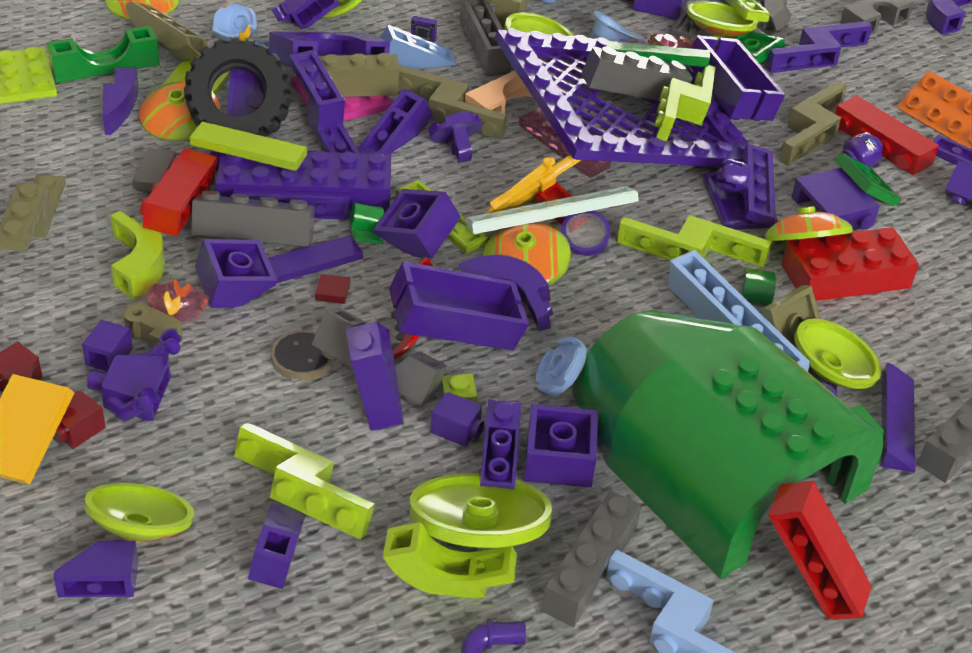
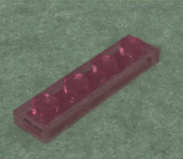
[519,108,611,178]

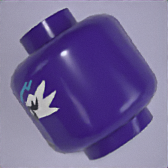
[841,132,883,167]

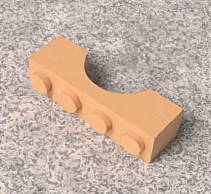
[465,59,561,114]

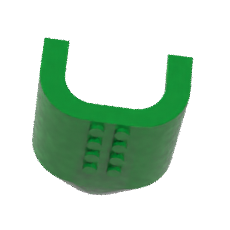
[572,310,883,579]

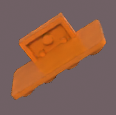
[898,72,972,149]

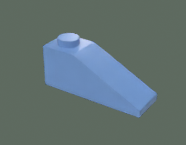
[380,25,457,69]

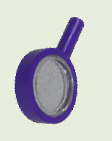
[561,211,610,256]

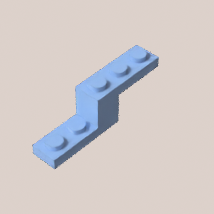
[606,549,736,653]

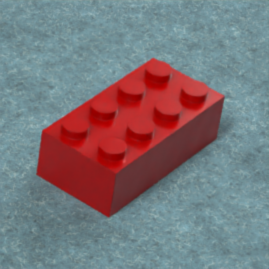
[781,227,919,301]

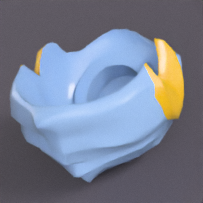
[212,2,257,42]

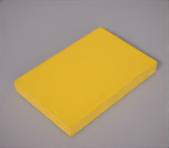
[0,374,74,485]

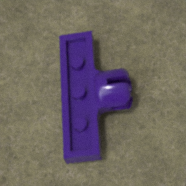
[716,143,776,226]

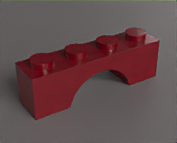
[0,341,106,449]

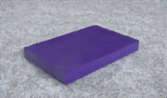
[702,173,778,230]

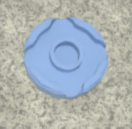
[536,336,587,397]

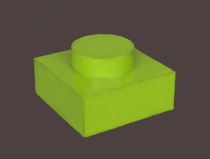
[441,374,477,403]

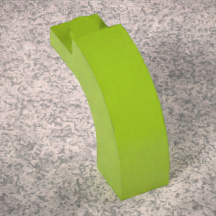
[110,210,165,300]
[383,522,517,599]

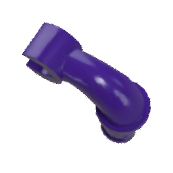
[461,618,526,653]

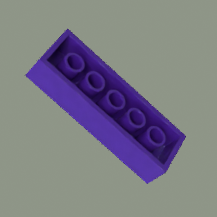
[216,151,391,214]

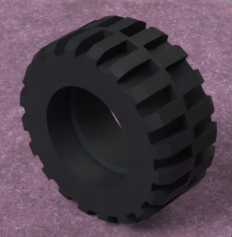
[184,37,291,138]

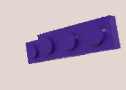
[766,21,872,73]
[289,50,360,153]

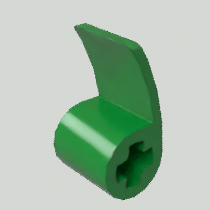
[349,203,384,245]
[742,267,776,306]

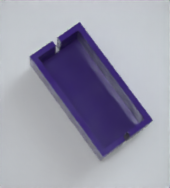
[689,35,785,121]
[389,261,529,351]

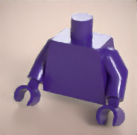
[271,0,340,29]
[87,328,182,421]

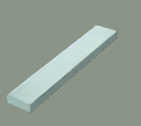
[465,186,639,234]

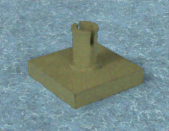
[761,285,821,349]

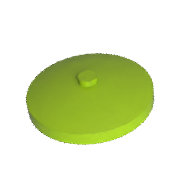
[409,473,552,548]

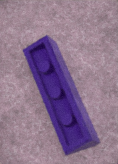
[881,363,915,473]

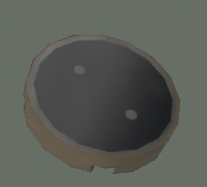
[271,330,334,381]

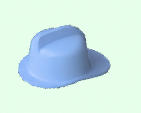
[591,11,644,41]

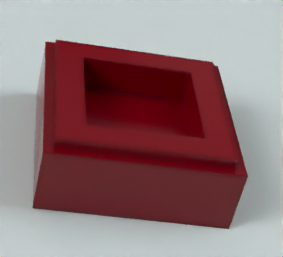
[315,274,351,304]

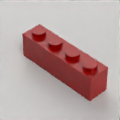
[835,95,939,176]
[140,148,217,236]
[768,480,872,620]

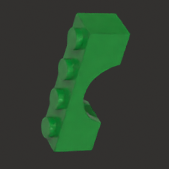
[47,25,160,83]

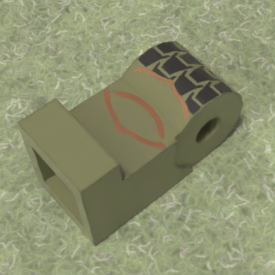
[123,304,183,348]

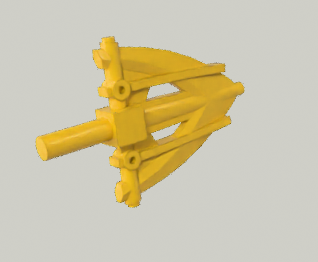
[483,155,581,214]

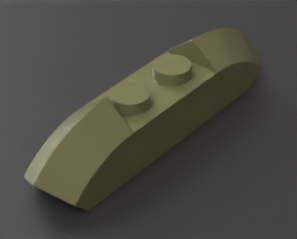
[126,1,208,61]

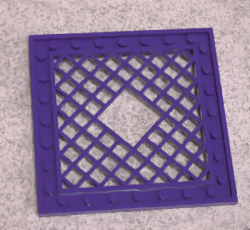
[494,29,749,167]

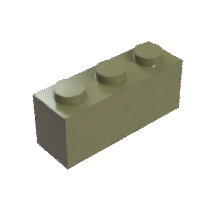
[318,53,399,97]

